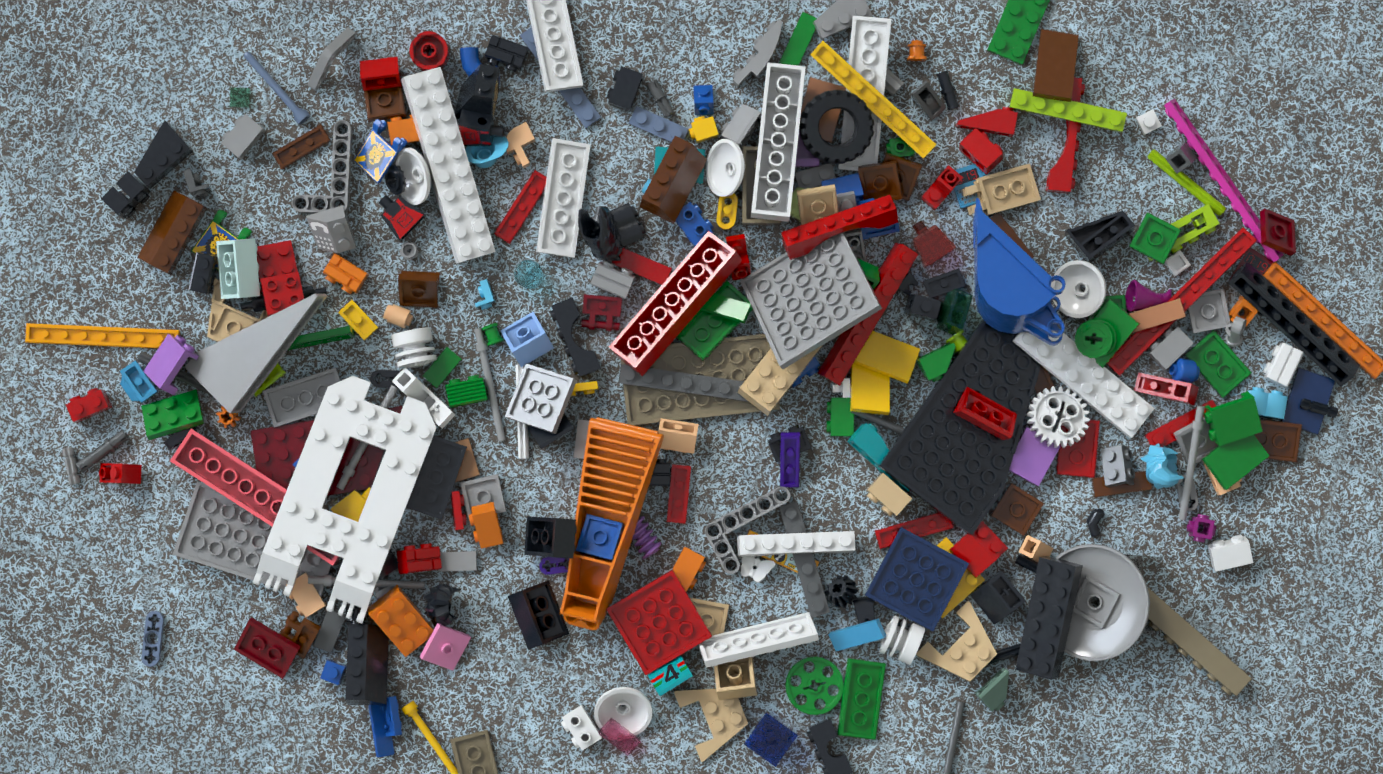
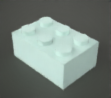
[216,238,261,299]

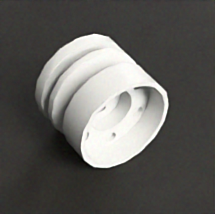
[391,327,437,368]
[879,615,925,665]

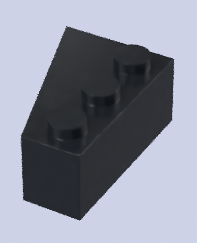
[134,120,193,189]
[1065,211,1135,263]

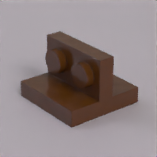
[398,271,440,308]

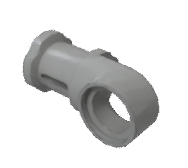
[1225,316,1247,347]

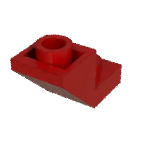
[920,165,963,211]
[726,234,751,280]

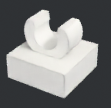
[832,378,851,398]

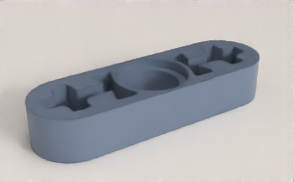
[141,611,164,667]

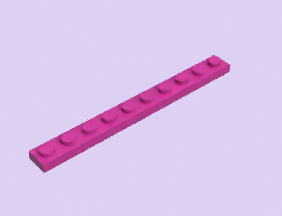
[1164,98,1284,262]

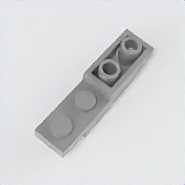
[732,19,782,87]
[836,191,867,262]

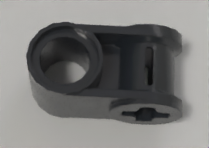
[853,596,875,624]

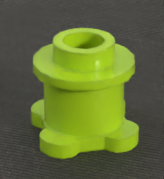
[946,330,967,353]

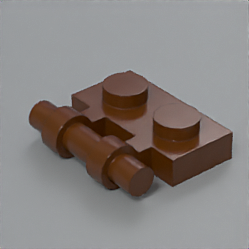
[279,611,321,659]

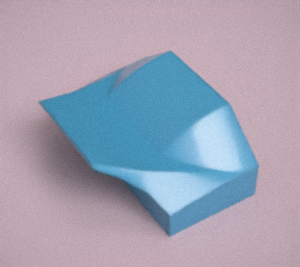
[120,360,158,403]

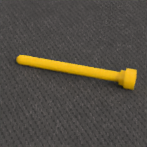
[401,700,458,774]

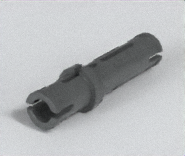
[76,429,130,473]

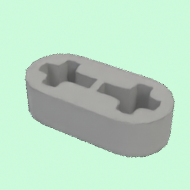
[1176,475,1198,511]

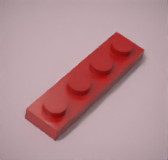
[1144,399,1216,447]

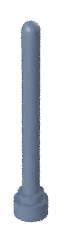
[244,52,310,125]

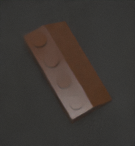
[640,136,707,224]
[138,190,207,275]

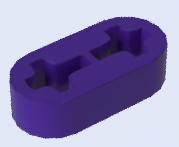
[539,557,569,575]

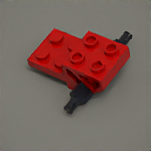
[240,240,327,317]

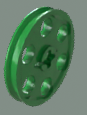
[785,657,844,715]

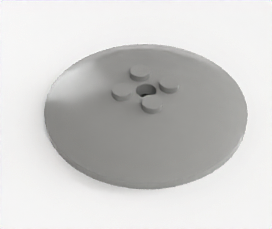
[1056,544,1150,661]

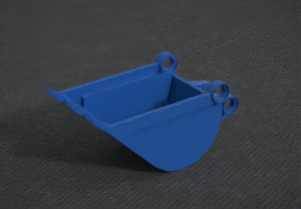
[973,198,1066,346]

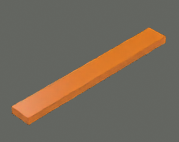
[1263,262,1383,379]

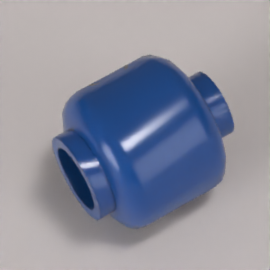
[1169,358,1200,384]

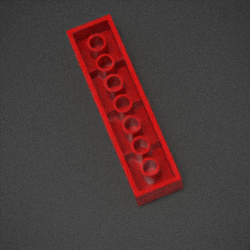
[609,231,742,376]

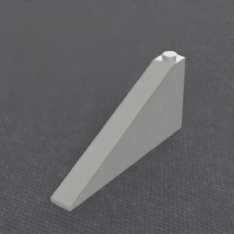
[185,294,328,413]

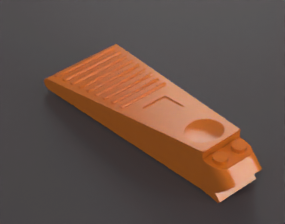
[560,417,664,630]

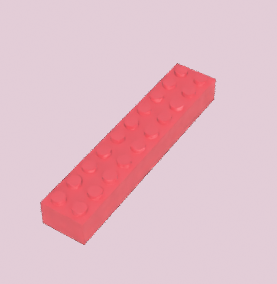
[170,429,340,566]

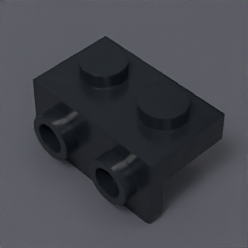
[767,425,812,463]

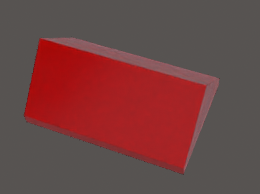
[953,387,1017,440]

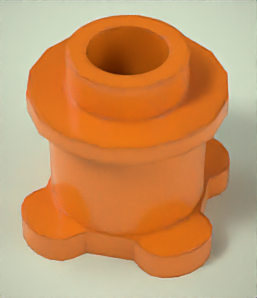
[907,40,927,61]

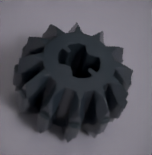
[825,575,859,608]

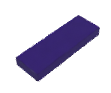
[780,432,800,487]

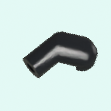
[1086,509,1105,537]

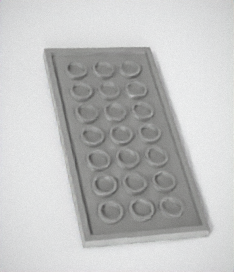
[173,481,332,597]

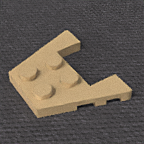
[207,278,268,342]
[916,601,997,682]
[674,688,748,762]

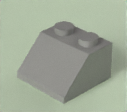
[721,104,761,151]

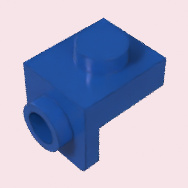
[693,85,714,116]

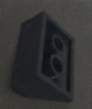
[508,580,569,650]

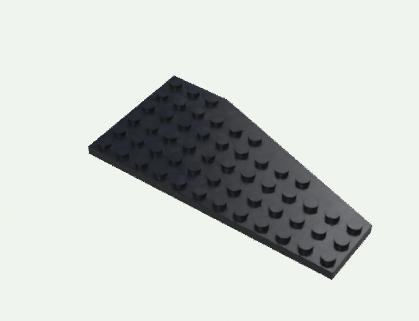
[878,319,1040,535]

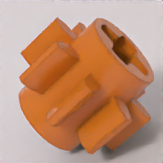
[216,406,241,428]

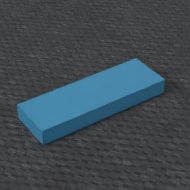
[828,618,886,651]

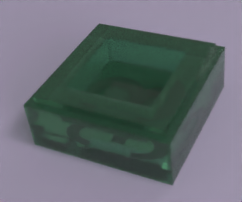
[230,87,250,108]

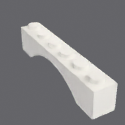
[737,531,855,557]

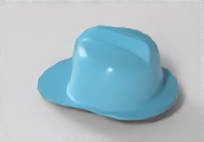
[465,137,509,168]

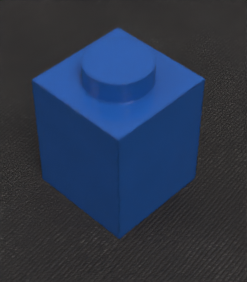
[320,659,347,685]

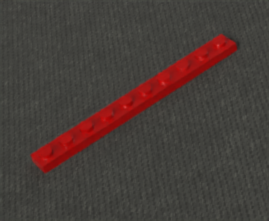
[1107,227,1257,377]

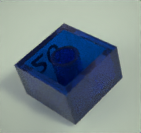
[744,712,798,767]

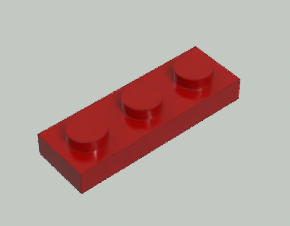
[667,464,691,524]

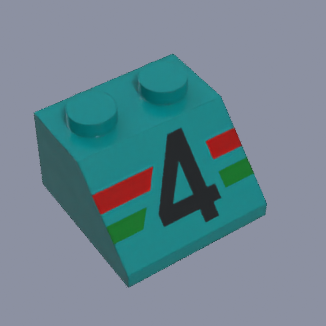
[648,655,693,696]

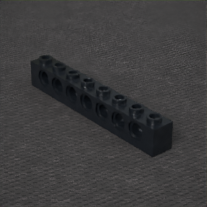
[1229,261,1360,387]

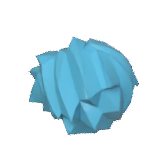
[1140,443,1184,489]

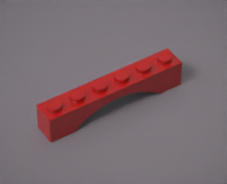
[1046,77,1085,194]
[781,195,899,260]

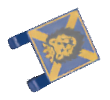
[353,119,407,183]

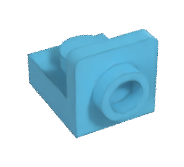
[475,279,495,310]

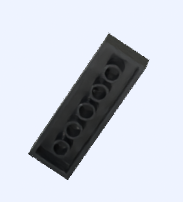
[1015,556,1083,680]

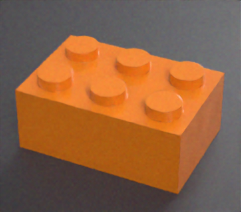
[368,585,434,657]

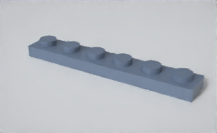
[520,27,601,129]

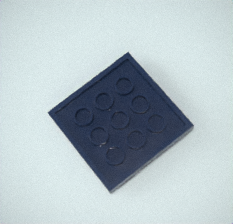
[865,527,969,632]

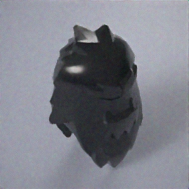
[578,206,623,264]

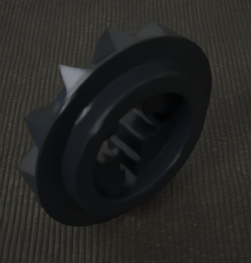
[385,164,407,195]

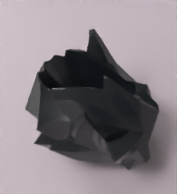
[423,584,461,627]

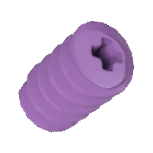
[632,516,662,560]

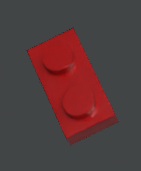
[450,491,466,530]

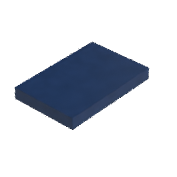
[1281,368,1335,435]

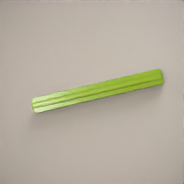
[1147,149,1226,216]

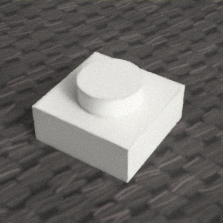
[1135,109,1162,135]

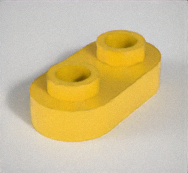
[716,193,738,230]

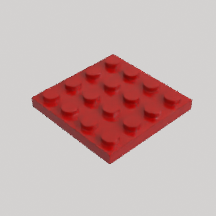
[606,569,712,675]

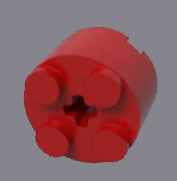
[409,31,450,71]

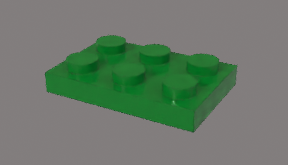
[141,389,204,440]

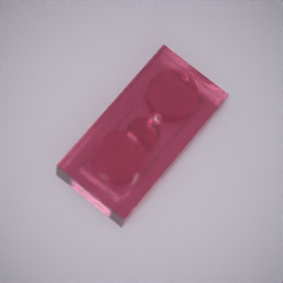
[599,718,641,756]

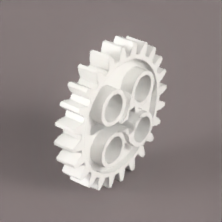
[1027,386,1090,448]

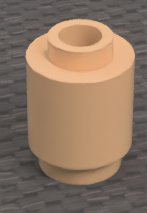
[383,304,413,328]

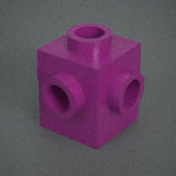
[1187,514,1216,543]

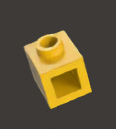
[689,116,719,143]

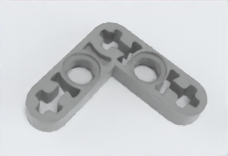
[307,27,356,91]

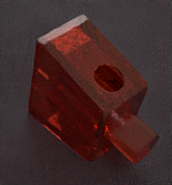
[912,220,956,269]

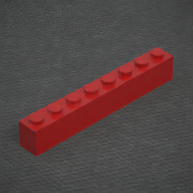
[817,243,918,386]

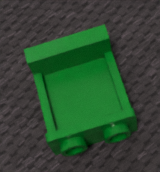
[1204,391,1263,446]

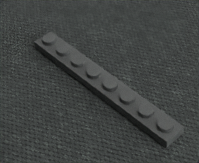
[618,364,749,402]

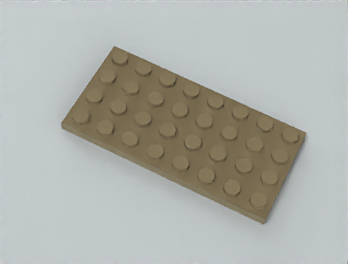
[621,334,780,425]

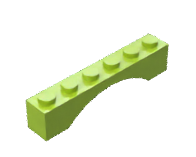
[1010,88,1127,133]

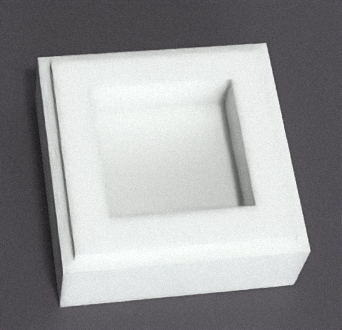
[1165,250,1191,277]

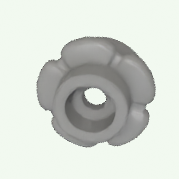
[400,242,419,260]

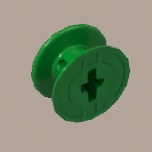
[1075,319,1117,358]

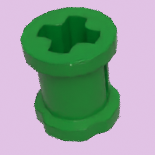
[482,322,504,346]

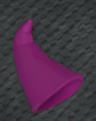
[1125,279,1172,311]

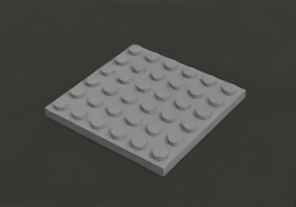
[740,232,882,369]

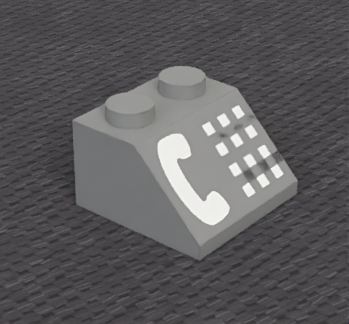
[306,205,356,253]

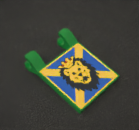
[191,210,252,271]

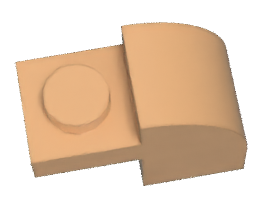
[506,122,535,168]

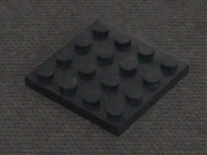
[369,436,467,520]

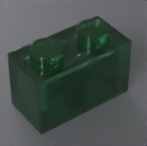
[936,288,973,335]

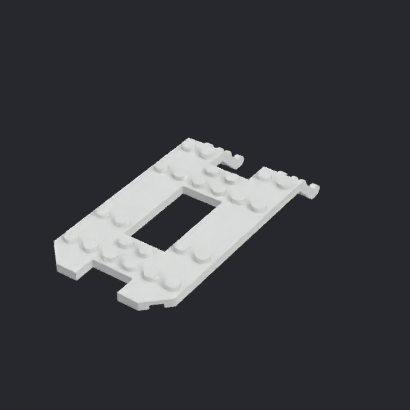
[253,376,437,624]

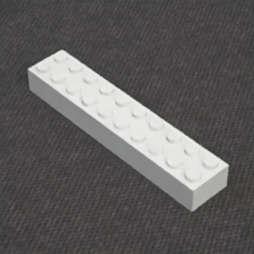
[401,67,495,264]

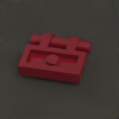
[581,294,622,332]

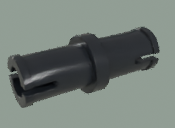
[936,70,960,111]

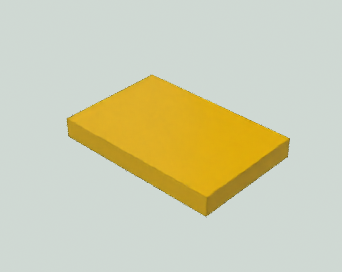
[854,331,920,384]
[850,363,890,415]

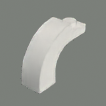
[392,367,455,429]

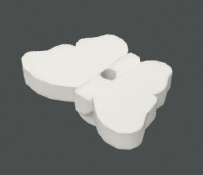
[741,557,775,583]

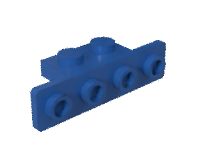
[368,696,402,758]

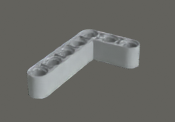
[292,120,353,214]
[705,486,791,574]

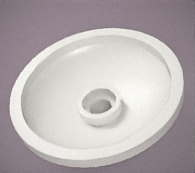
[706,139,745,197]
[393,148,431,205]
[1051,260,1106,318]
[594,687,652,738]

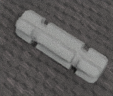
[62,447,80,485]

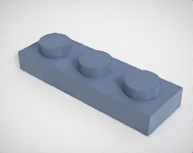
[629,106,689,142]

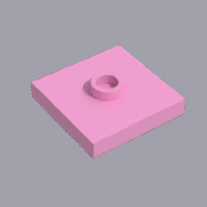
[420,623,471,670]

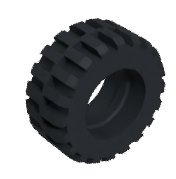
[799,90,874,164]

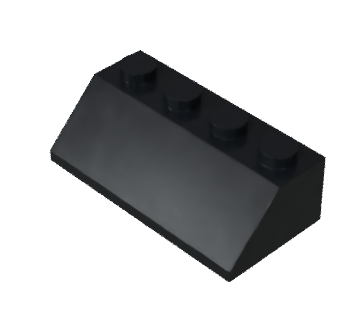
[345,624,389,705]

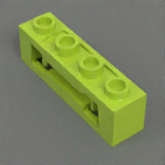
[1147,203,1220,262]

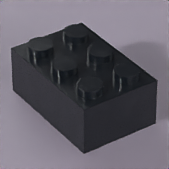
[524,516,577,558]

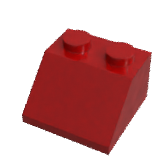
[949,521,1008,578]

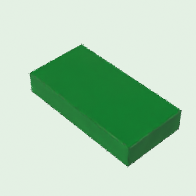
[423,347,462,389]

